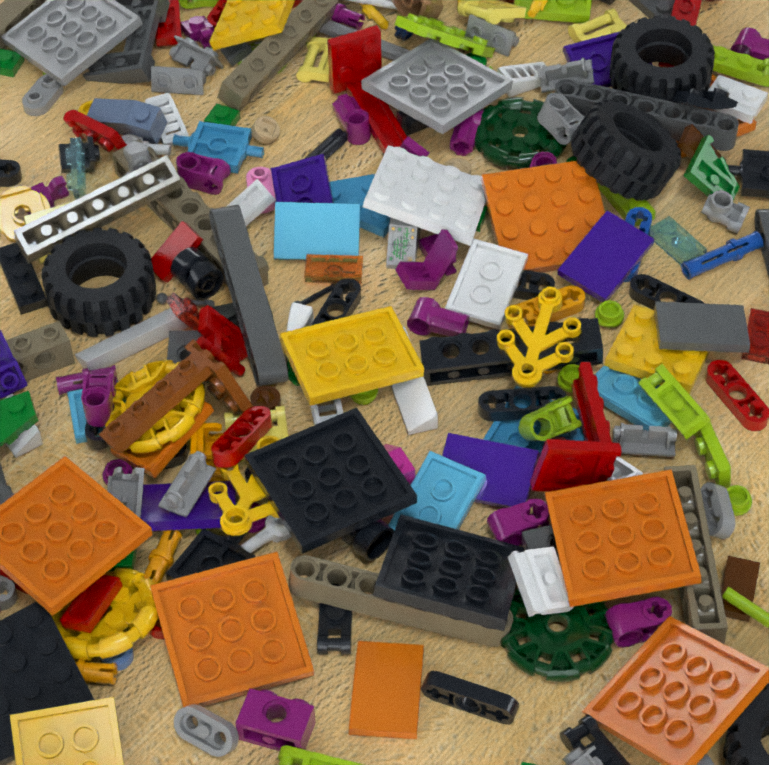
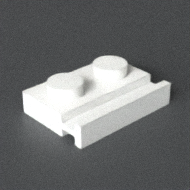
[708,75,768,124]
[508,547,573,617]

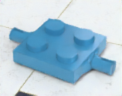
[173,121,264,174]

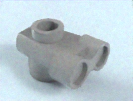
[123,141,152,175]
[701,190,750,234]

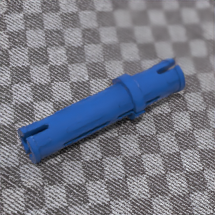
[681,231,764,280]

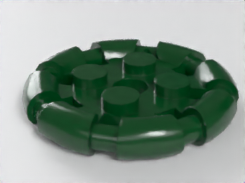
[475,97,567,169]
[500,588,614,682]

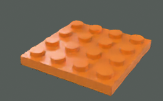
[481,161,605,272]
[0,456,153,615]
[545,469,701,607]
[150,552,314,707]
[582,616,769,765]

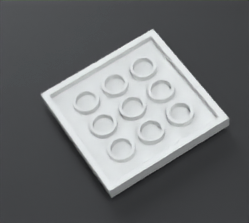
[362,145,486,246]

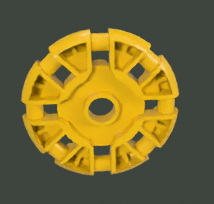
[102,360,205,453]
[50,567,158,661]

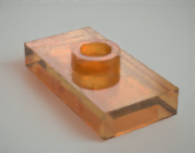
[304,254,363,284]

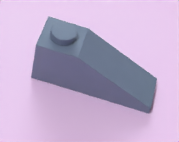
[87,98,167,144]

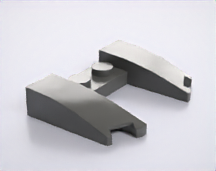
[83,0,170,83]

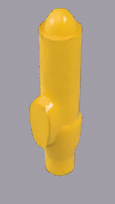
[528,0,548,18]
[359,3,389,29]

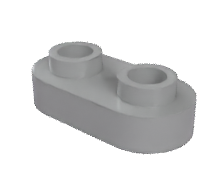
[22,74,64,116]
[174,704,239,757]

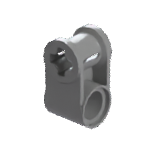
[537,93,584,145]

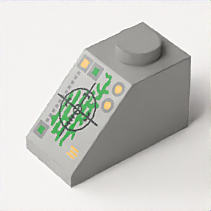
[386,217,421,269]

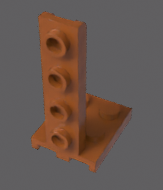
[98,339,254,453]

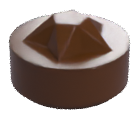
[250,386,281,410]

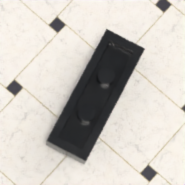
[0,243,48,315]

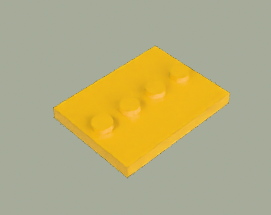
[280,306,424,406]

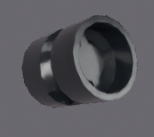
[170,247,224,301]
[340,519,394,561]

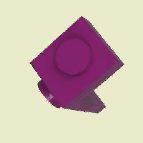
[395,229,458,290]

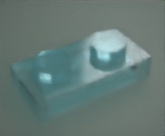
[66,137,86,199]
[649,216,707,266]

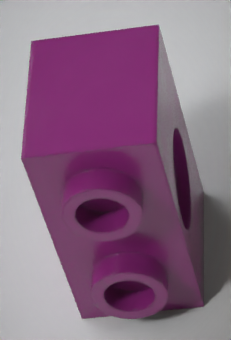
[235,688,316,751]

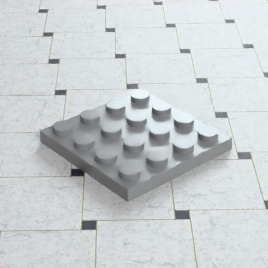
[1,0,143,86]
[362,38,513,134]

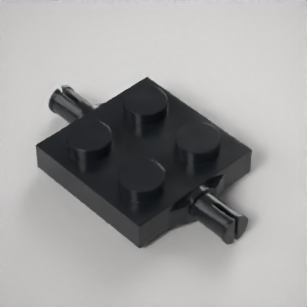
[728,149,769,198]
[166,529,256,581]

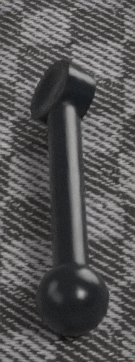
[294,279,340,305]

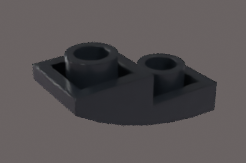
[673,88,738,109]

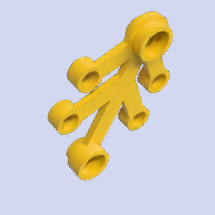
[497,287,581,388]
[208,436,280,536]

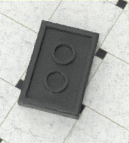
[654,301,750,353]

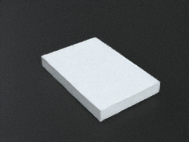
[445,238,528,330]

